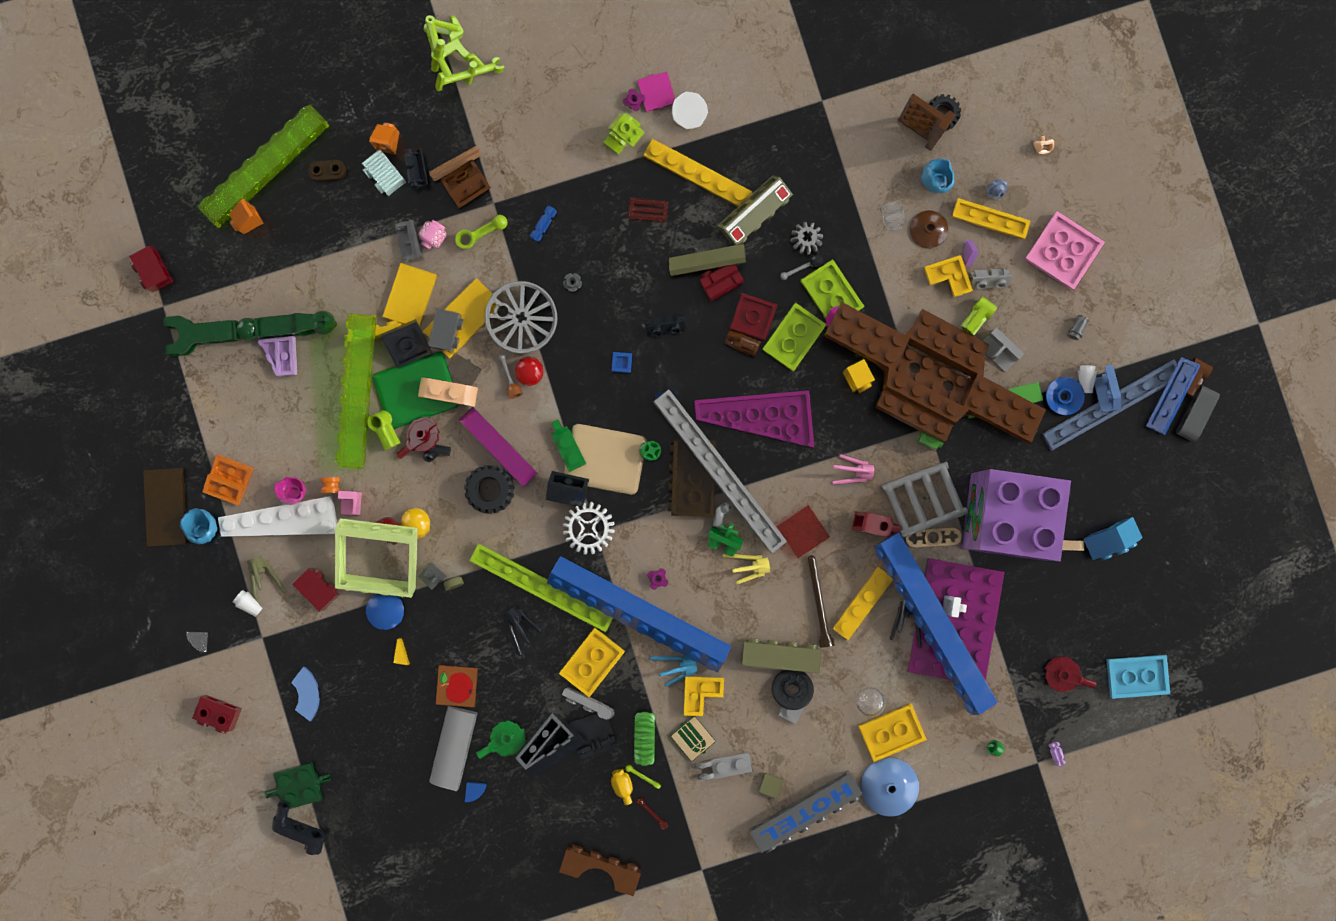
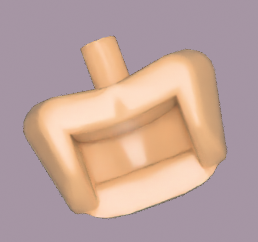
[1033,136,1054,154]

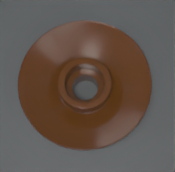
[910,210,948,248]

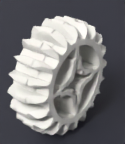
[563,502,615,554]

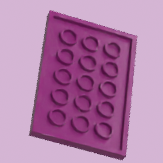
[907,558,1005,681]

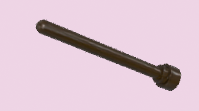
[808,555,835,648]

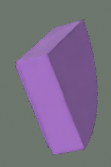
[963,240,979,267]

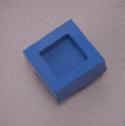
[612,352,632,373]

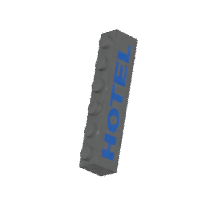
[749,771,862,853]

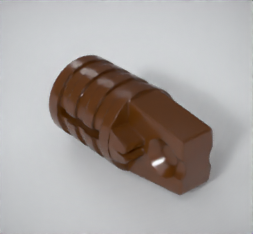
[725,331,761,357]

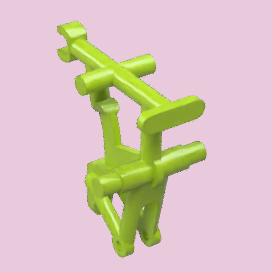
[424,15,504,92]

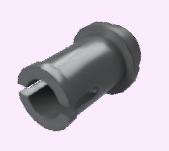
[1068,315,1089,340]

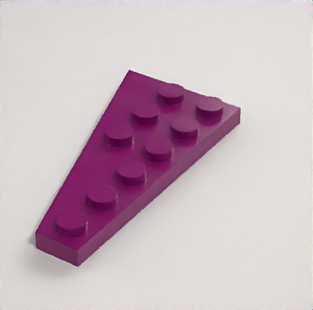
[695,390,814,448]

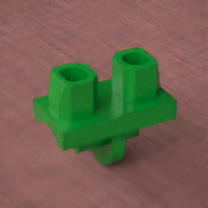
[707,522,744,557]

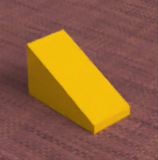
[393,638,410,665]

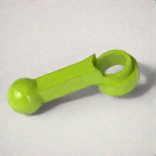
[455,215,507,249]

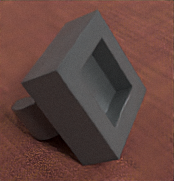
[418,562,446,590]

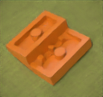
[203,454,254,506]

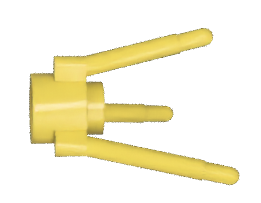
[723,553,770,584]

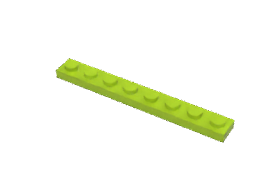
[469,544,613,632]

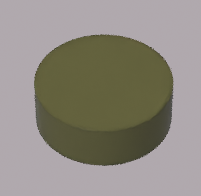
[443,576,464,591]

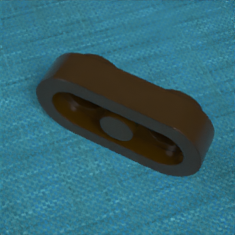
[308,160,347,182]

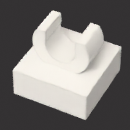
[943,595,967,617]

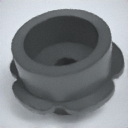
[563,273,582,292]

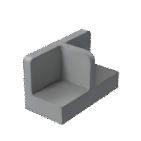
[983,327,1024,372]

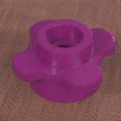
[623,89,645,111]
[647,568,669,590]

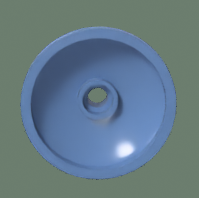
[861,757,919,816]

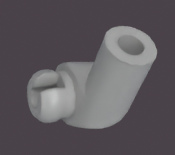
[713,502,734,527]

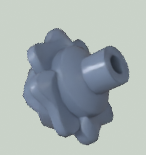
[986,179,1008,200]

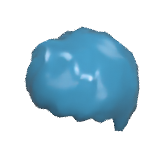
[921,158,955,194]
[180,508,217,544]

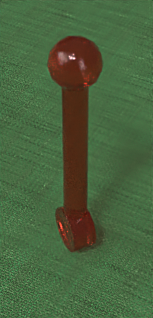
[637,798,668,829]

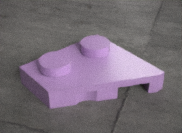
[258,336,298,377]

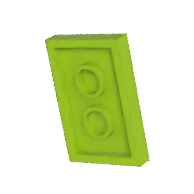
[800,259,864,319]
[762,303,826,372]

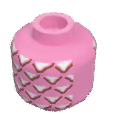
[418,220,447,249]

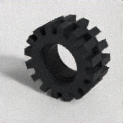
[929,94,961,131]

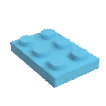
[1107,655,1170,699]

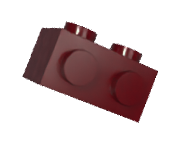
[192,695,242,734]

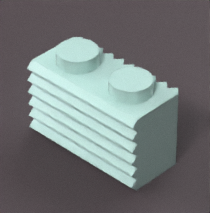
[362,149,406,196]

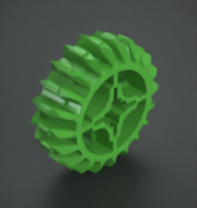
[634,712,655,766]

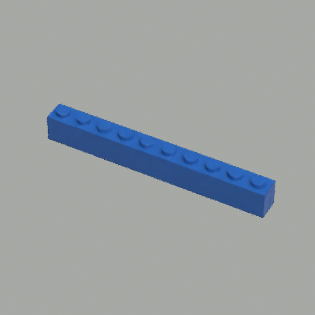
[874,533,998,715]
[547,556,731,673]

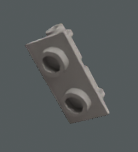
[970,268,1012,290]

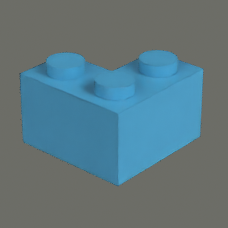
[1084,517,1142,560]

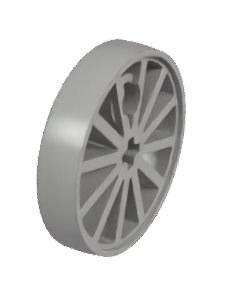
[484,281,557,354]

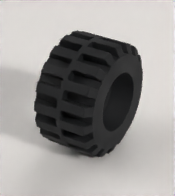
[464,465,515,514]

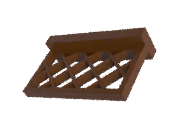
[898,94,956,151]

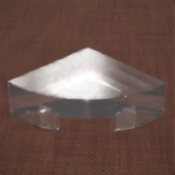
[186,632,208,652]

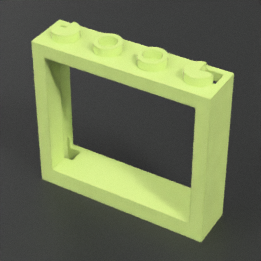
[335,519,418,598]

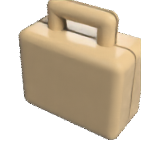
[564,424,647,495]

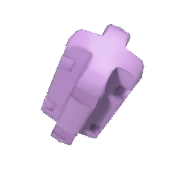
[1049,742,1066,766]

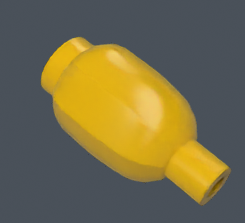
[611,769,633,805]

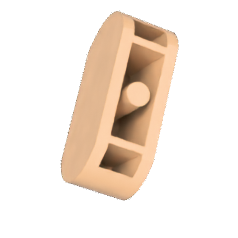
[418,377,478,407]

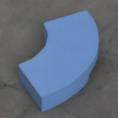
[291,667,320,721]

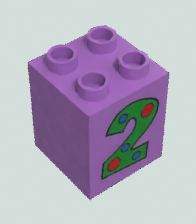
[961,469,1071,561]

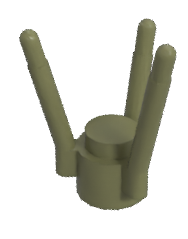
[247,556,287,601]

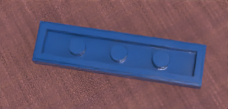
[1146,357,1201,435]

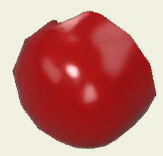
[515,356,543,386]

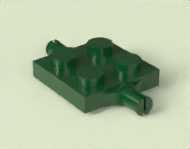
[265,762,331,809]

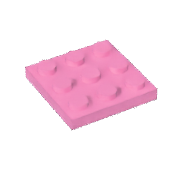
[1024,211,1105,290]

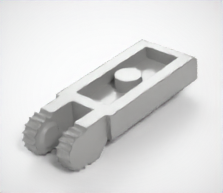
[562,687,614,720]
[696,752,752,781]

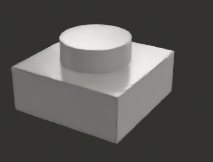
[778,707,805,724]

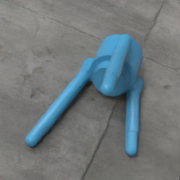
[649,656,698,686]

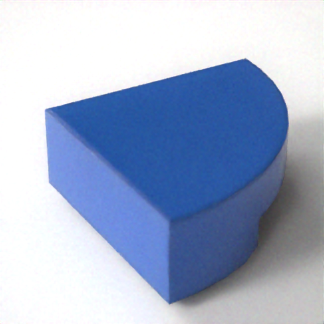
[465,782,487,802]

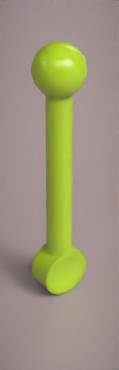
[625,764,661,789]

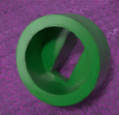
[987,740,1005,756]

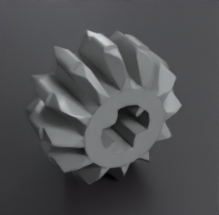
[790,222,823,255]

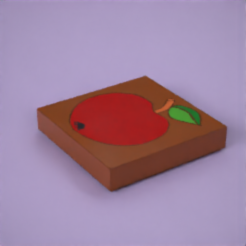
[436,665,478,707]

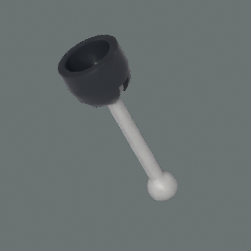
[780,251,825,280]

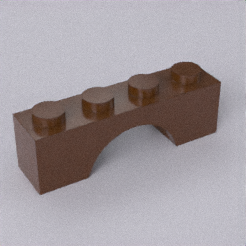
[559,845,641,896]

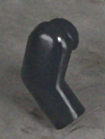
[423,444,451,463]

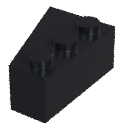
[515,713,587,776]

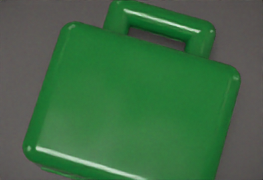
[372,352,459,429]

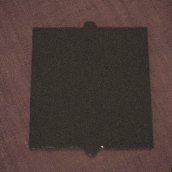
[447,353,482,386]

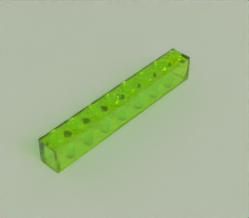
[198,104,330,228]
[335,313,377,470]

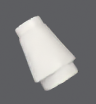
[1078,365,1097,393]
[233,590,263,617]

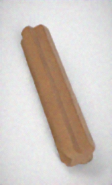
[429,146,482,181]

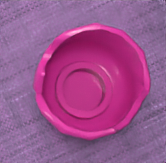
[274,477,306,505]

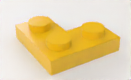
[924,255,973,298]
[684,676,724,716]

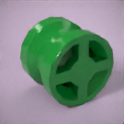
[639,441,661,460]

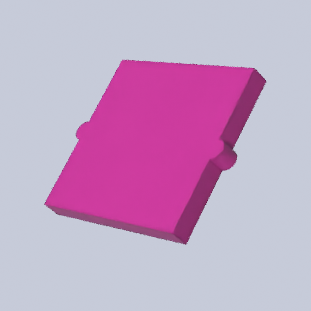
[637,72,675,112]

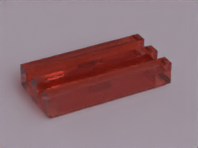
[629,198,668,222]

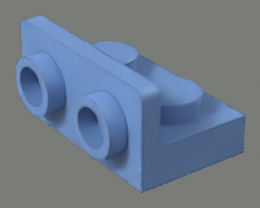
[1094,365,1121,412]

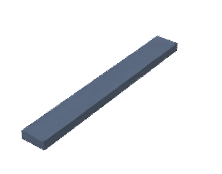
[1041,359,1177,451]

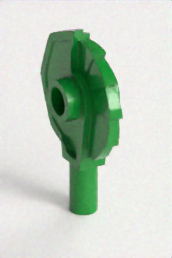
[476,720,526,759]

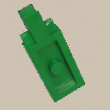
[551,419,586,472]

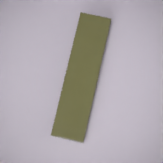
[669,244,746,276]

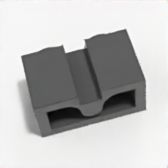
[428,308,464,353]

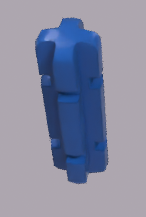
[530,206,557,242]

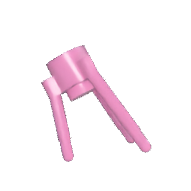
[832,454,874,485]

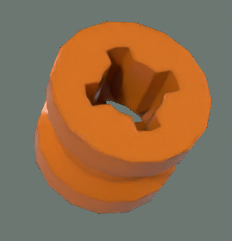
[321,477,340,494]

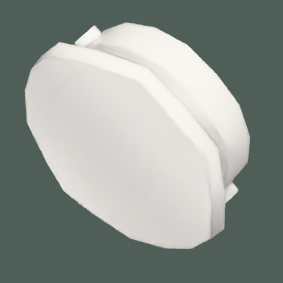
[672,92,708,130]

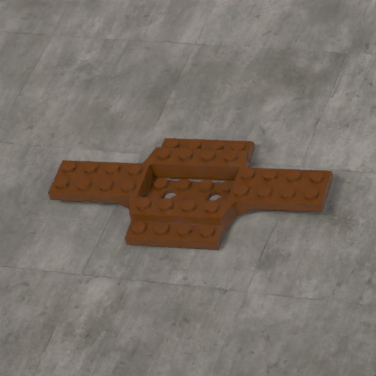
[824,302,1046,444]

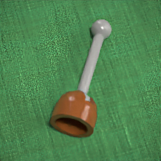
[498,354,523,399]

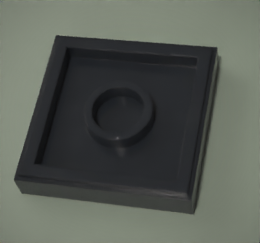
[381,319,432,368]

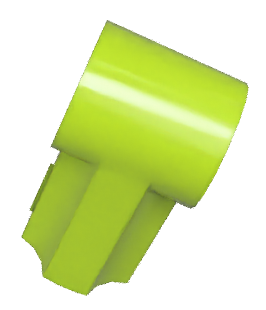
[960,296,998,336]
[367,410,400,450]

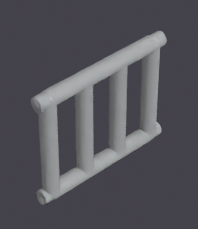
[881,462,968,538]

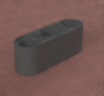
[1176,385,1220,442]

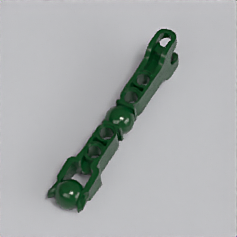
[163,310,337,356]

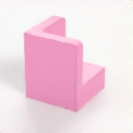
[338,491,362,515]

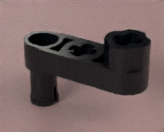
[272,801,325,855]

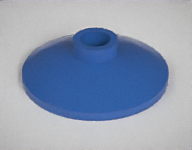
[1046,377,1085,415]

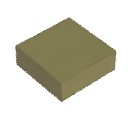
[759,773,784,799]

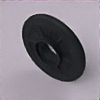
[772,670,814,710]

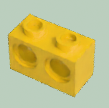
[843,359,875,393]

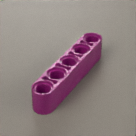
[459,407,538,486]

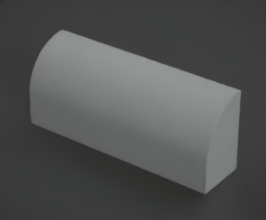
[429,705,478,791]

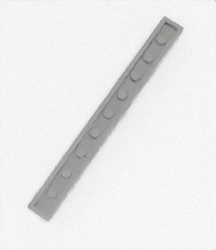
[653,390,787,553]

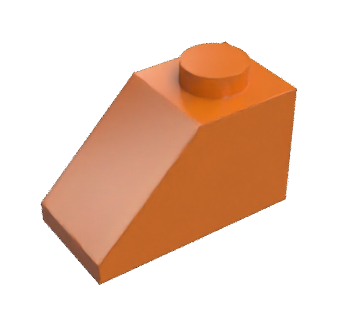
[369,123,399,154]
[229,199,263,234]

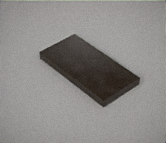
[143,468,187,547]

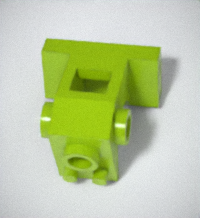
[603,112,645,155]

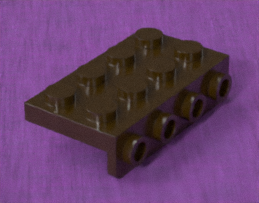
[668,438,716,517]

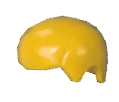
[401,508,430,539]

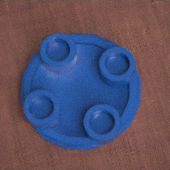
[366,593,404,630]

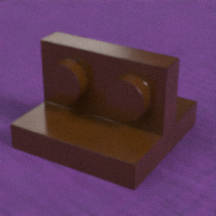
[441,160,491,208]

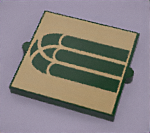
[670,716,716,762]

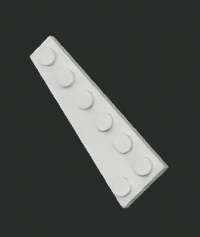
[218,496,338,536]

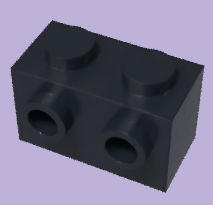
[546,471,589,508]

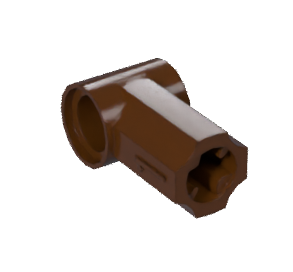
[1185,357,1213,399]

